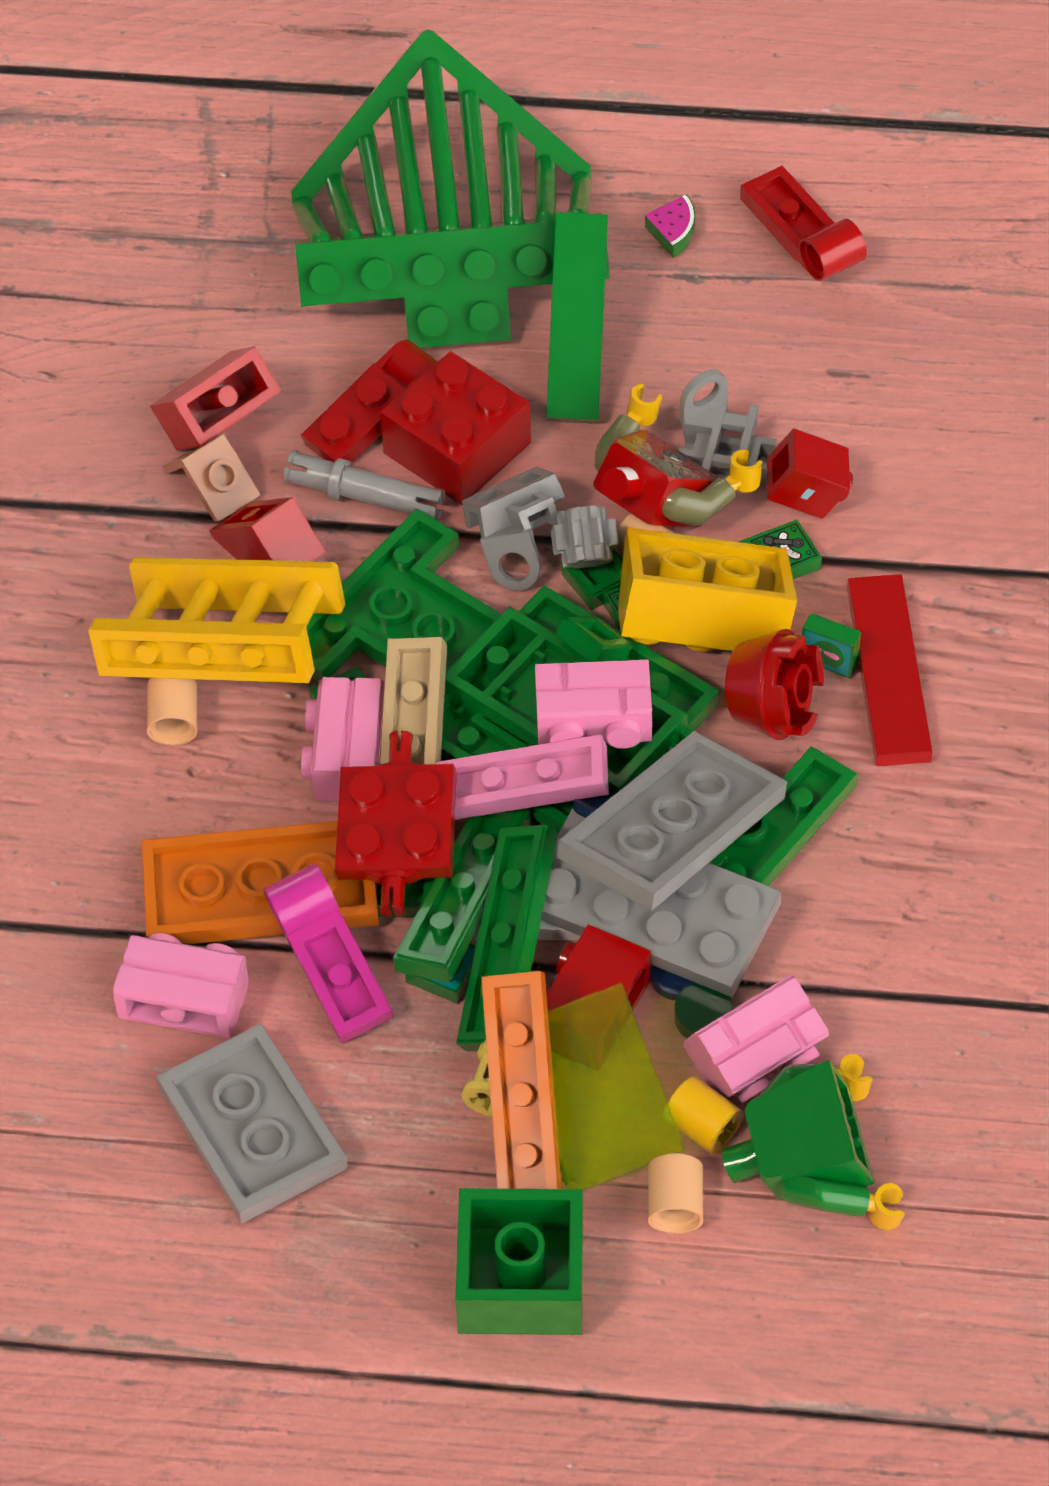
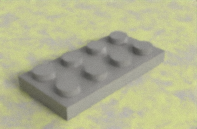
[557,731,787,911]
[541,809,782,997]

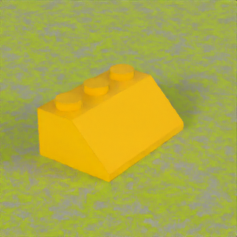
[618,527,797,652]

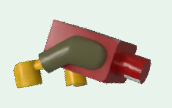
[593,384,763,527]

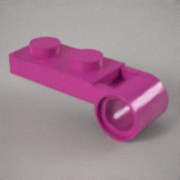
[263,863,394,1044]

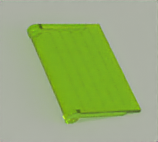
[548,983,685,1191]

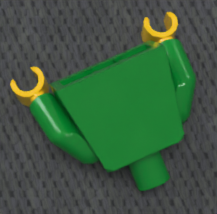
[722,1054,905,1230]

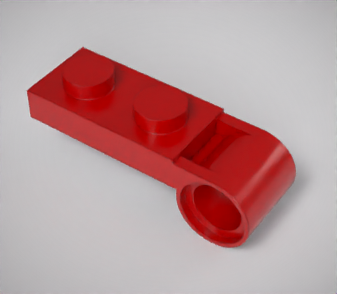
[740,165,867,281]
[301,339,438,464]

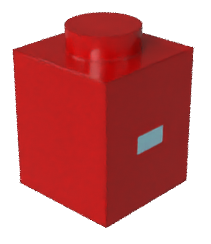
[766,428,853,519]

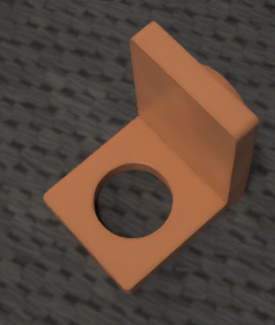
[163,434,260,522]

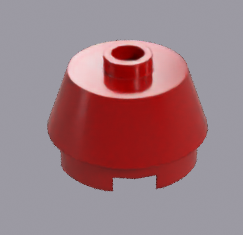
[725,629,824,740]

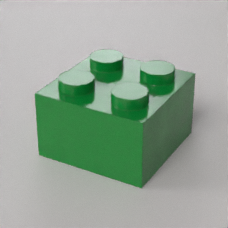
[455,1188,583,1335]

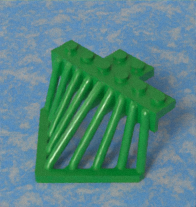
[291,29,610,348]

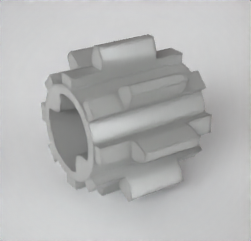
[551,506,619,569]

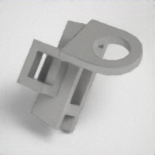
[678,370,777,492]
[462,466,565,591]

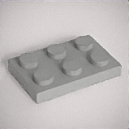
[156,1023,348,1224]

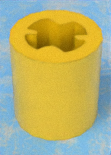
[663,1076,744,1155]

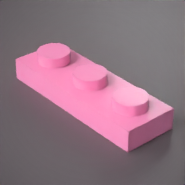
[436,734,609,820]

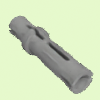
[283,450,445,521]

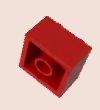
[380,351,531,505]

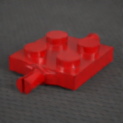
[335,730,457,917]

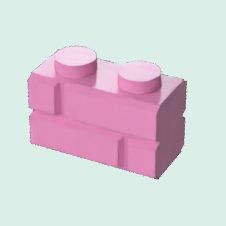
[535,660,652,749]
[301,677,385,802]
[113,933,249,1039]
[683,975,829,1103]

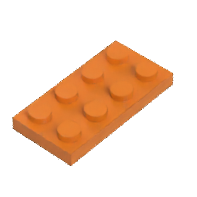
[141,821,379,945]

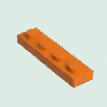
[481,971,562,1189]

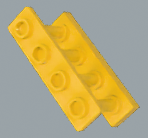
[88,557,345,683]

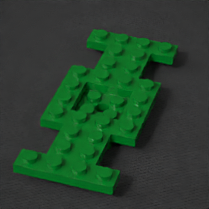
[306,508,857,886]

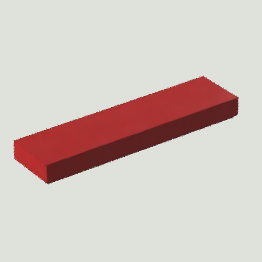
[847,574,932,766]

